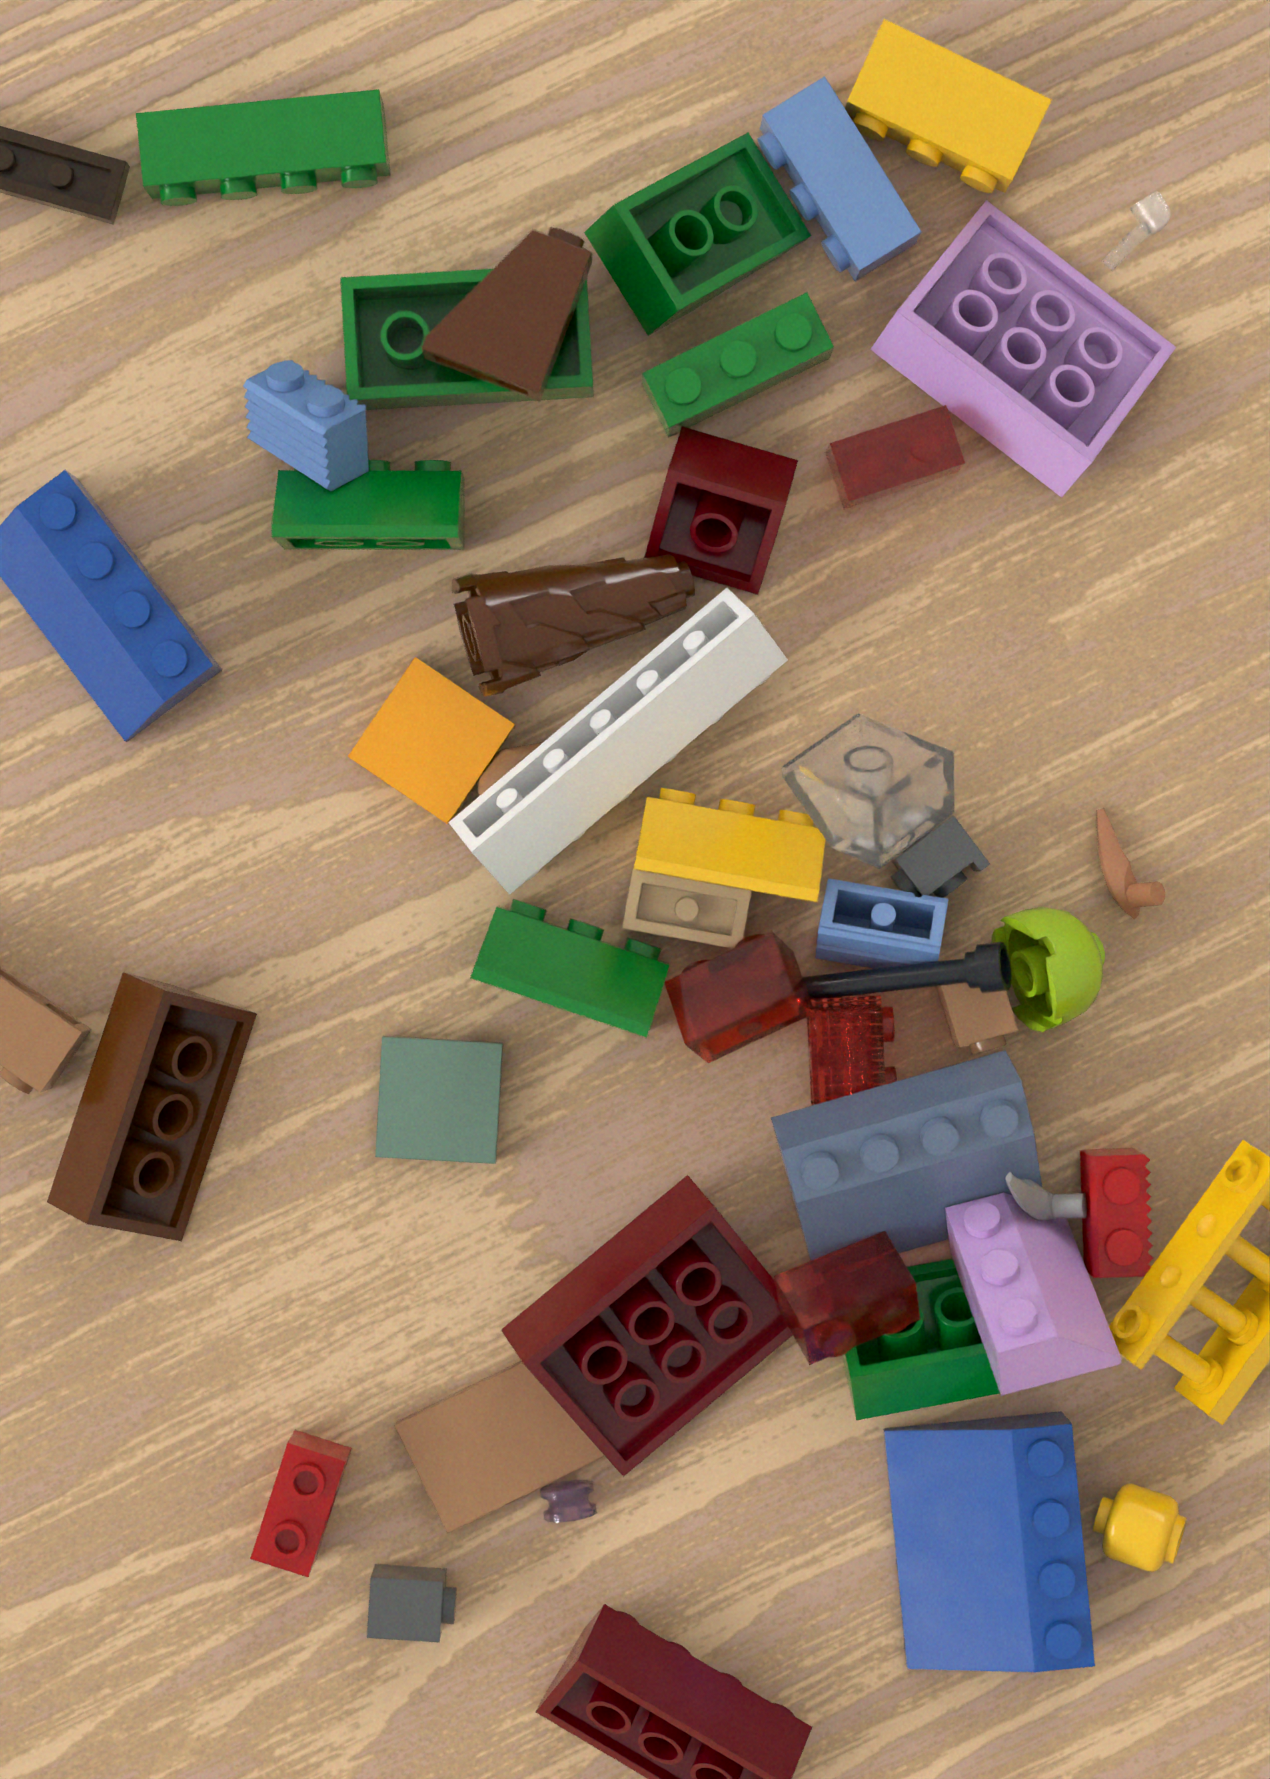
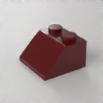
[644,426,798,595]

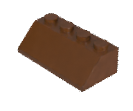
[47,972,257,1241]

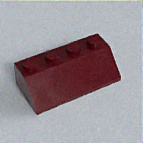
[536,1604,812,1779]

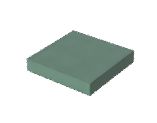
[375,1036,503,1164]

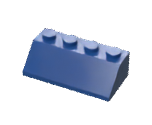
[0,470,222,742]

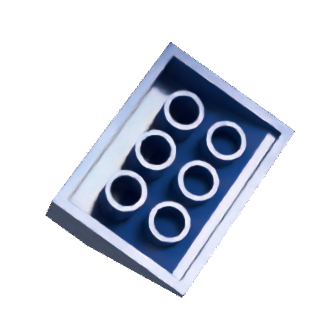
[884,1411,1095,1672]

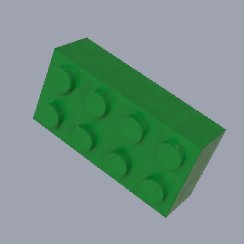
[340,269,594,410]

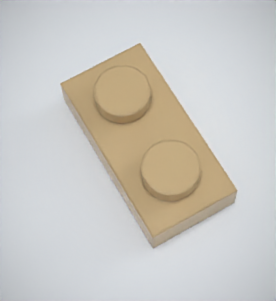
[622,869,752,950]

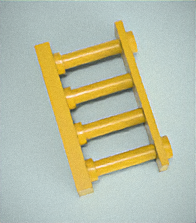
[1109,1140,1270,1425]

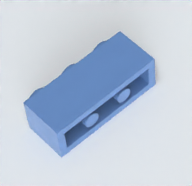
[757,76,921,281]

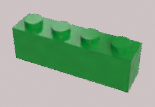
[136,89,391,206]

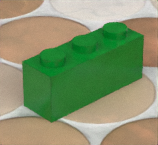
[642,292,834,438]

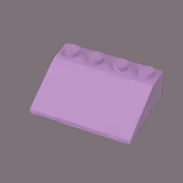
[870,200,1176,498]

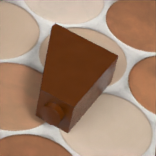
[421,227,592,402]

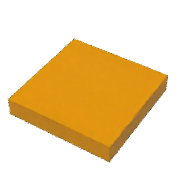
[348,657,516,825]

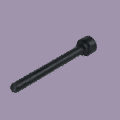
[725,942,1011,1009]

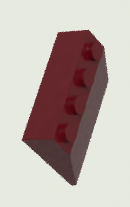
[501,1175,808,1477]

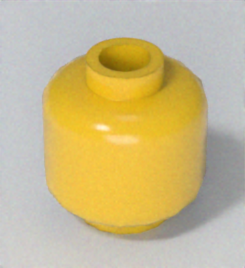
[1093,1484,1187,1572]

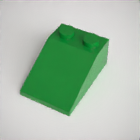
[584,133,811,336]

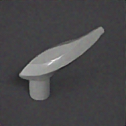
[1005,1172,1087,1221]

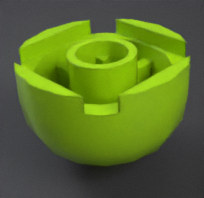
[991,907,1105,1032]

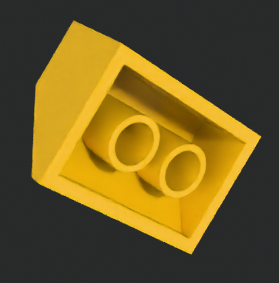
[845,19,1052,193]
[633,788,827,902]

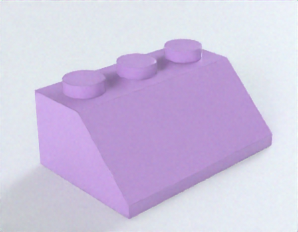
[945,1193,1121,1396]

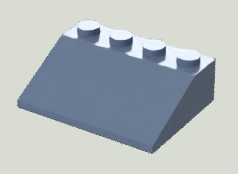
[771,1050,1042,1277]

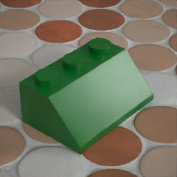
[271,460,465,550]
[470,899,670,1038]
[829,1258,1000,1421]

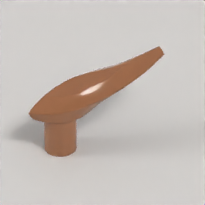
[1096,808,1165,920]

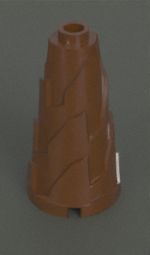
[452,554,695,697]

